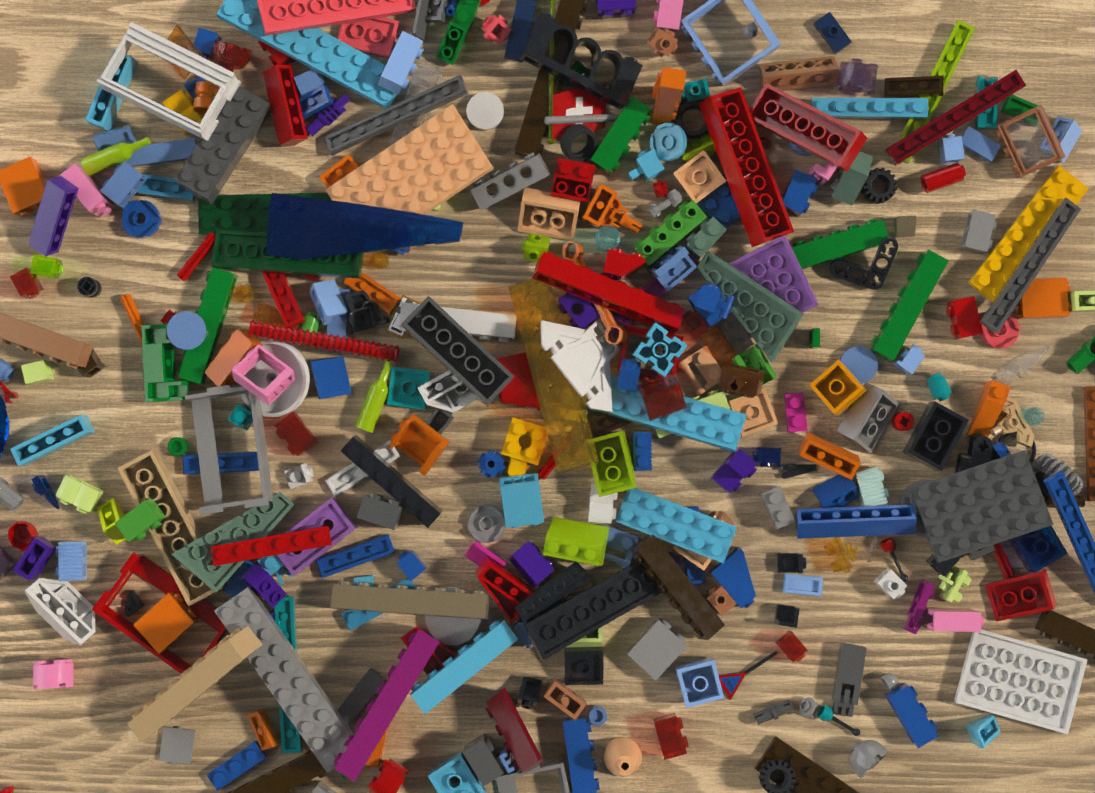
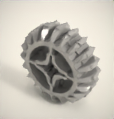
[1032,453,1084,496]

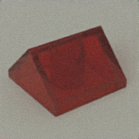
[637,373,687,421]

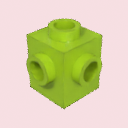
[521,233,551,262]

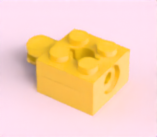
[501,417,549,477]

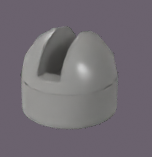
[741,22,758,39]
[881,673,898,690]

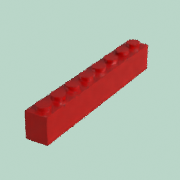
[532,251,685,334]

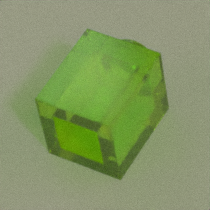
[30,254,63,279]

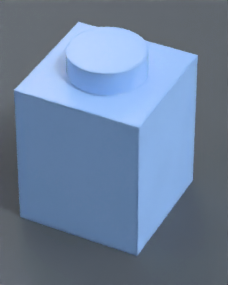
[938,134,965,165]

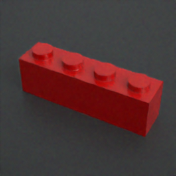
[263,64,308,146]

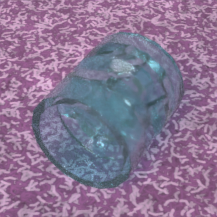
[594,225,620,254]

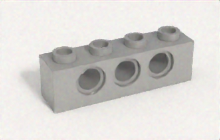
[470,152,550,210]

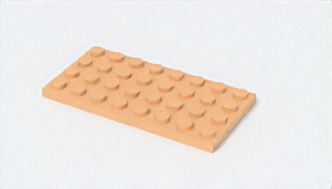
[326,104,494,254]

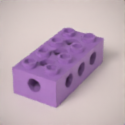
[277,497,358,576]

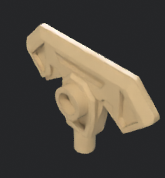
[990,396,1034,447]

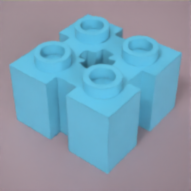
[632,323,687,377]

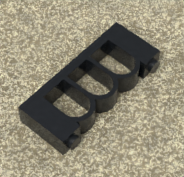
[519,12,643,110]

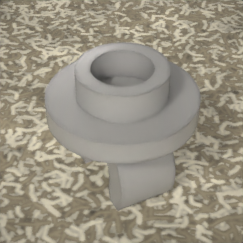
[799,697,821,718]

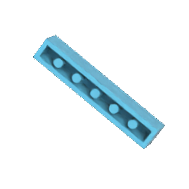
[410,620,518,714]

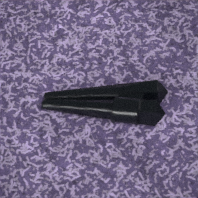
[780,463,817,479]

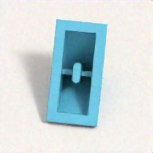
[965,714,1001,748]

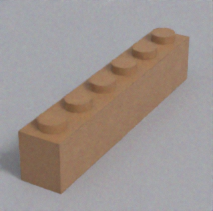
[0,313,93,369]

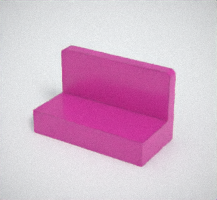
[464,540,507,567]

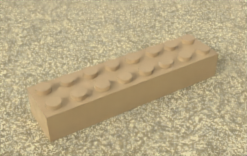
[117,450,227,606]
[127,626,263,743]

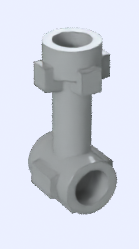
[648,189,683,218]

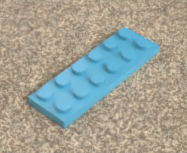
[615,488,737,564]

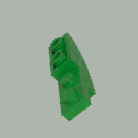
[436,0,481,65]

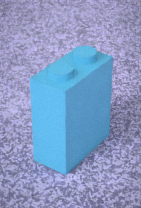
[499,473,544,528]

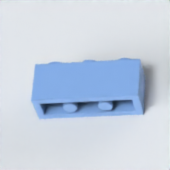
[378,31,424,95]

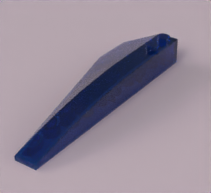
[266,193,464,260]

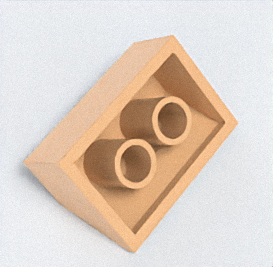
[517,188,580,241]

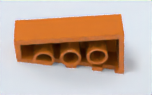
[651,67,686,125]

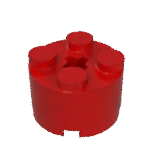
[368,758,410,793]

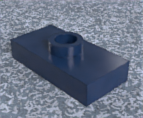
[813,12,852,55]

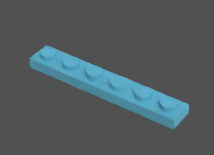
[811,98,928,119]

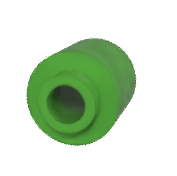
[298,312,320,333]

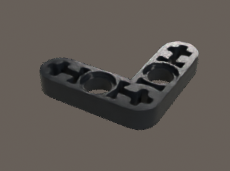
[830,236,898,290]

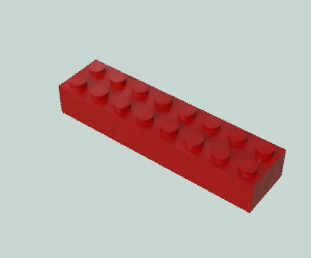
[699,87,794,247]

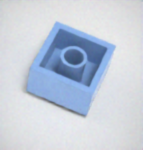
[675,657,724,708]

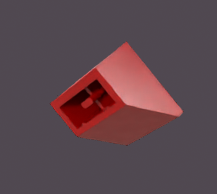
[550,158,596,203]
[602,248,646,281]

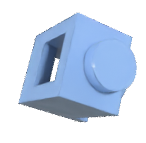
[892,344,925,375]

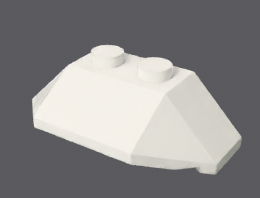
[418,371,478,413]
[25,578,96,646]

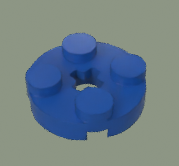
[121,200,162,239]

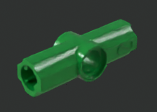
[1065,336,1095,374]

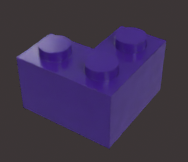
[710,449,757,493]

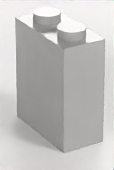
[626,618,687,681]

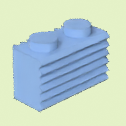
[55,541,87,581]

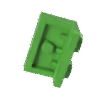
[732,344,777,385]

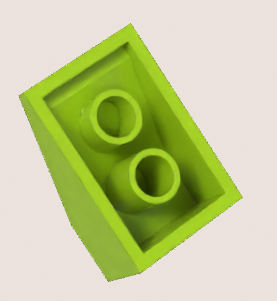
[585,431,637,497]

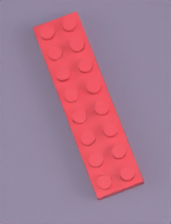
[256,0,416,36]

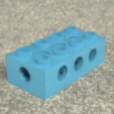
[428,751,488,793]

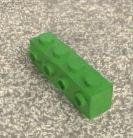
[633,200,707,268]

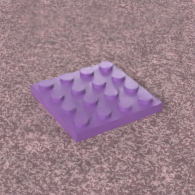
[729,235,819,339]

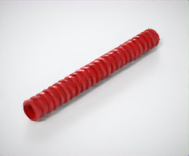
[248,320,399,363]

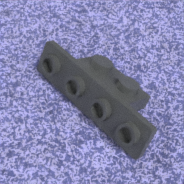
[412,0,449,40]

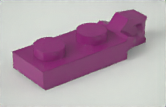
[903,580,934,634]

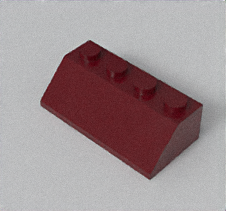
[485,688,544,774]

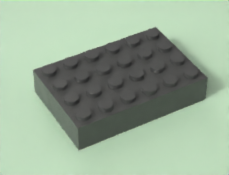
[909,450,1054,563]

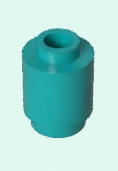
[926,372,952,402]

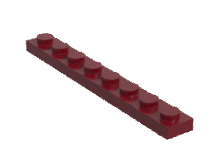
[885,70,1026,166]

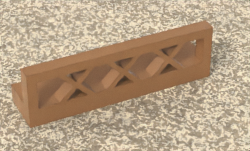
[759,56,839,91]

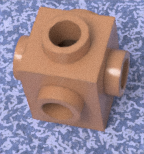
[646,27,678,57]

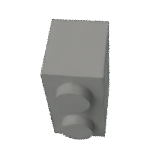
[960,210,997,255]
[759,486,795,529]

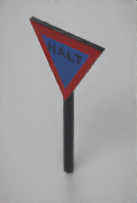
[718,651,778,700]

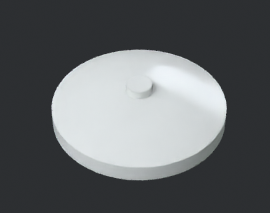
[237,340,310,417]

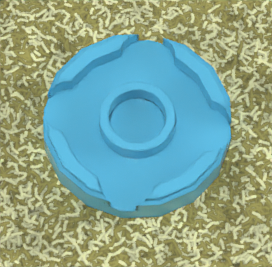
[650,123,687,161]

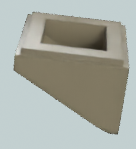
[894,215,916,237]

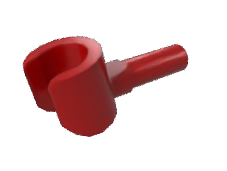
[0,381,18,404]

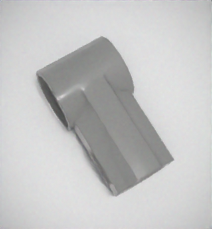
[0,477,25,511]

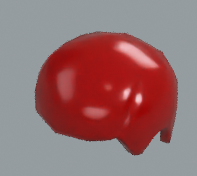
[8,521,38,552]

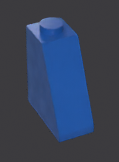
[709,547,756,609]

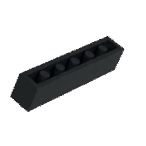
[341,435,442,528]

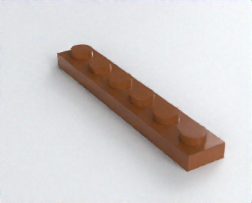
[1084,386,1095,501]

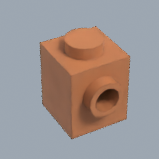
[705,584,737,616]

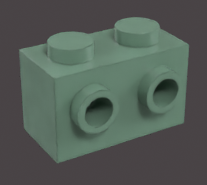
[685,217,727,260]

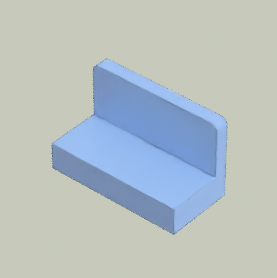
[1039,116,1082,163]
[309,279,348,325]

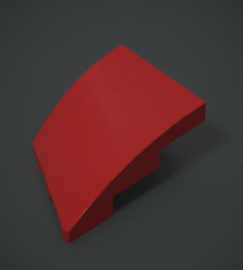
[496,352,544,411]

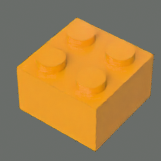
[809,360,867,416]

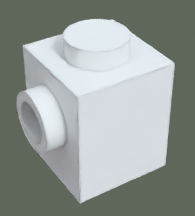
[873,568,907,599]

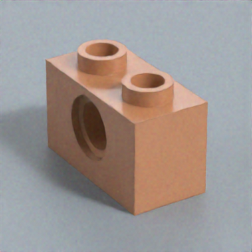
[544,678,587,720]

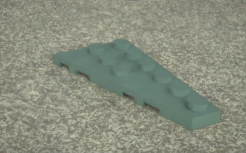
[697,251,804,363]
[171,492,295,593]

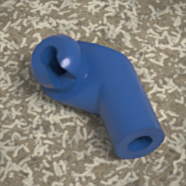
[446,0,460,16]

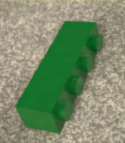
[590,96,652,175]

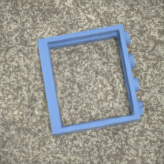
[681,0,781,86]

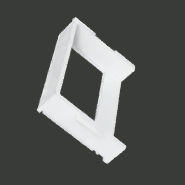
[97,22,241,141]

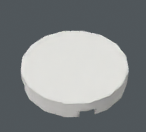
[466,92,504,131]

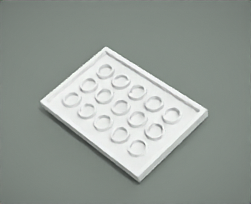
[954,629,1088,734]

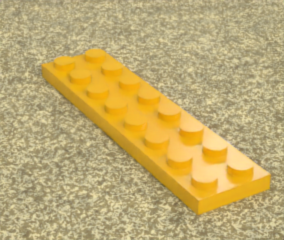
[968,165,1089,303]

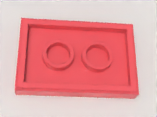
[337,17,400,59]

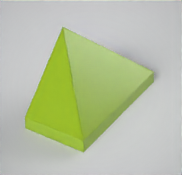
[681,133,716,161]

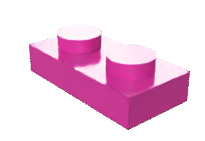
[784,392,808,433]

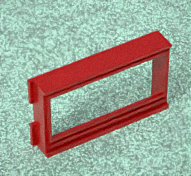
[92,552,227,674]

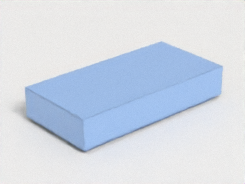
[782,573,823,597]

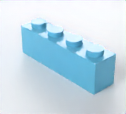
[85,50,138,131]
[10,415,96,466]

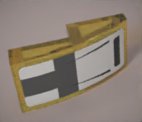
[386,295,420,340]

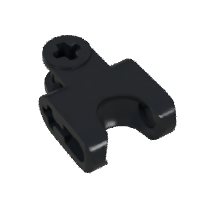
[955,434,999,473]

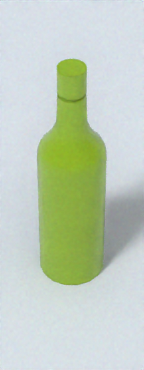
[81,137,151,176]
[355,361,393,433]

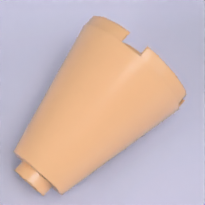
[603,737,642,777]

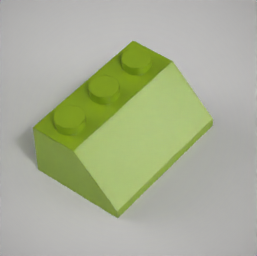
[543,517,610,566]

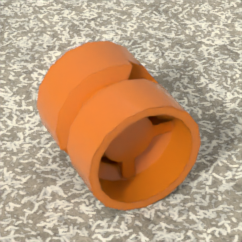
[192,81,220,115]

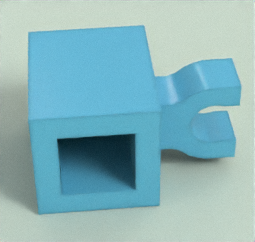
[628,149,664,182]
[258,555,292,585]

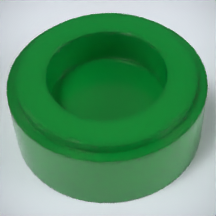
[168,437,188,456]

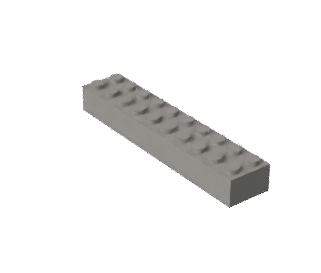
[214,586,354,773]

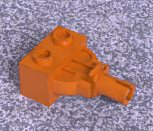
[580,184,642,234]

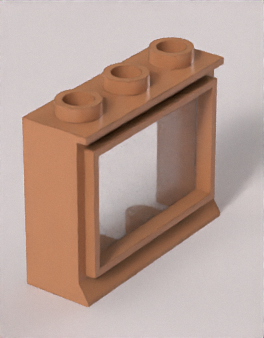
[995,104,1066,178]

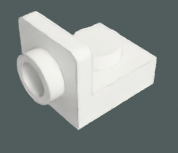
[284,463,314,489]

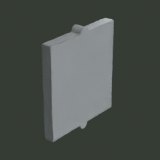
[159,726,196,765]

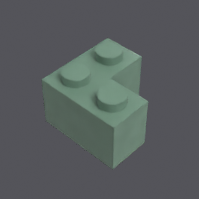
[830,151,873,206]

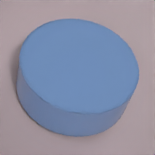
[588,705,607,726]

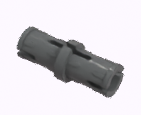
[753,699,794,725]

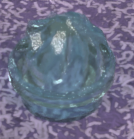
[1024,407,1044,426]

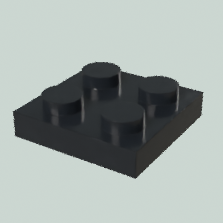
[564,647,604,685]

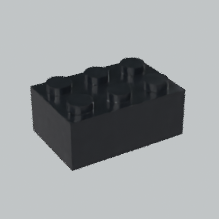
[902,401,969,471]

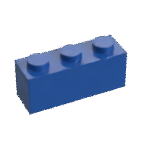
[884,683,938,748]

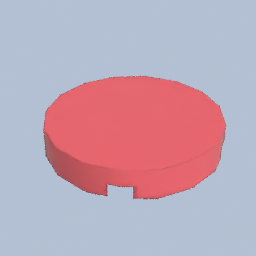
[981,314,1020,349]

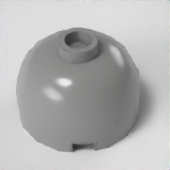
[849,740,888,778]

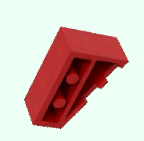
[475,556,534,625]

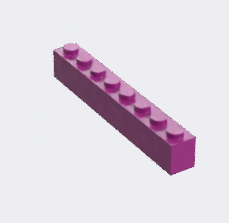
[333,629,439,782]

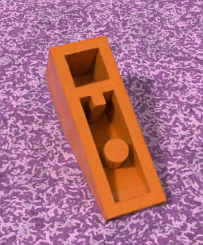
[967,380,1011,437]

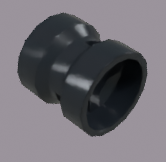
[77,277,102,298]

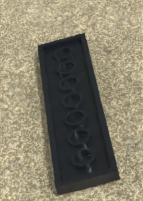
[524,562,661,660]

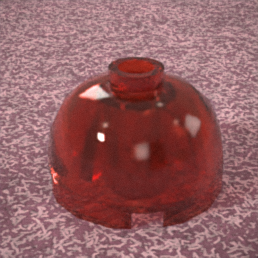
[213,40,253,72]

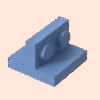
[647,245,697,292]

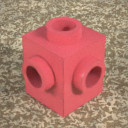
[480,14,512,45]

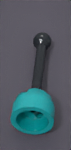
[817,704,860,736]

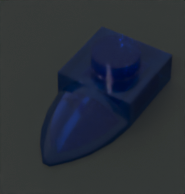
[31,475,60,509]

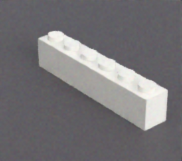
[399,302,517,343]

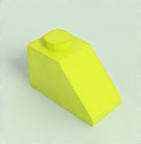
[97,498,126,545]

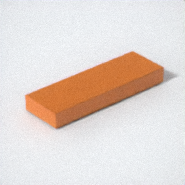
[343,272,401,315]

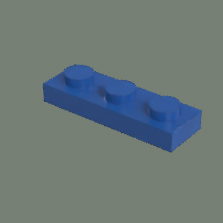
[207,741,267,791]

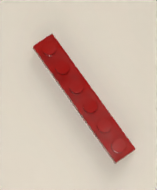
[211,526,332,566]

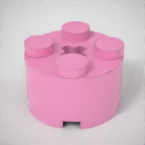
[33,659,74,689]

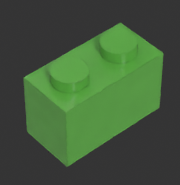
[115,498,166,542]

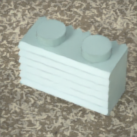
[854,467,890,506]

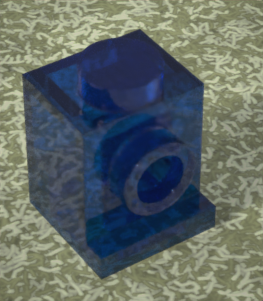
[752,447,781,467]

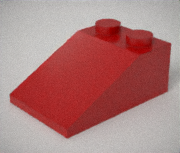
[985,568,1057,622]

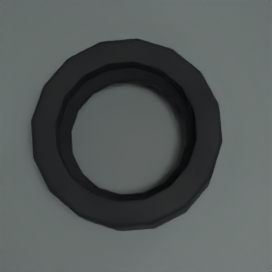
[675,101,708,139]
[560,124,598,162]

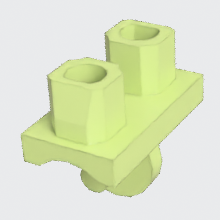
[937,566,972,603]

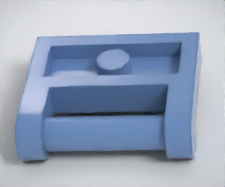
[602,524,639,569]

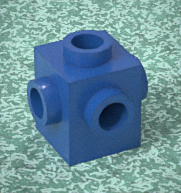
[477,450,506,479]

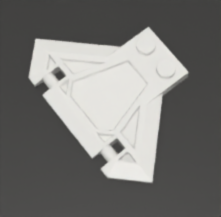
[541,318,621,412]

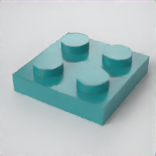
[387,367,431,410]

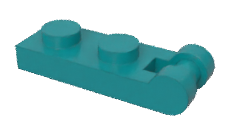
[976,76,998,130]

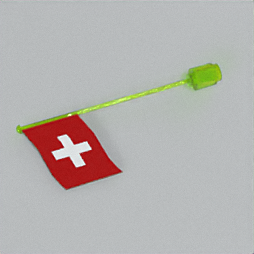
[547,0,606,144]

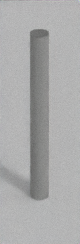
[545,114,618,124]

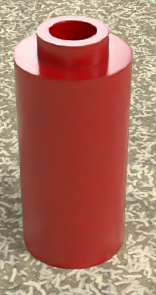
[920,163,966,193]

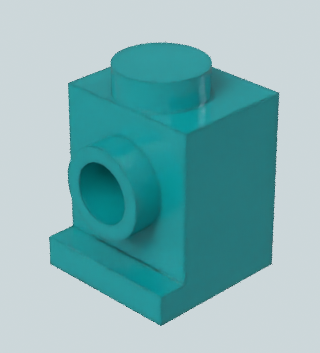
[681,78,710,102]
[228,403,253,431]

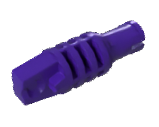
[306,94,350,137]

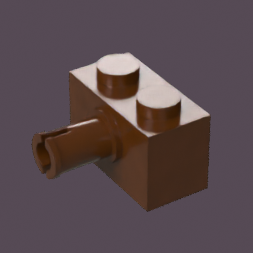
[719,363,765,398]

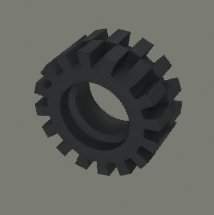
[861,167,897,204]
[758,758,796,793]

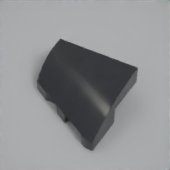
[342,290,390,333]

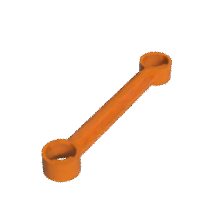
[562,241,627,345]

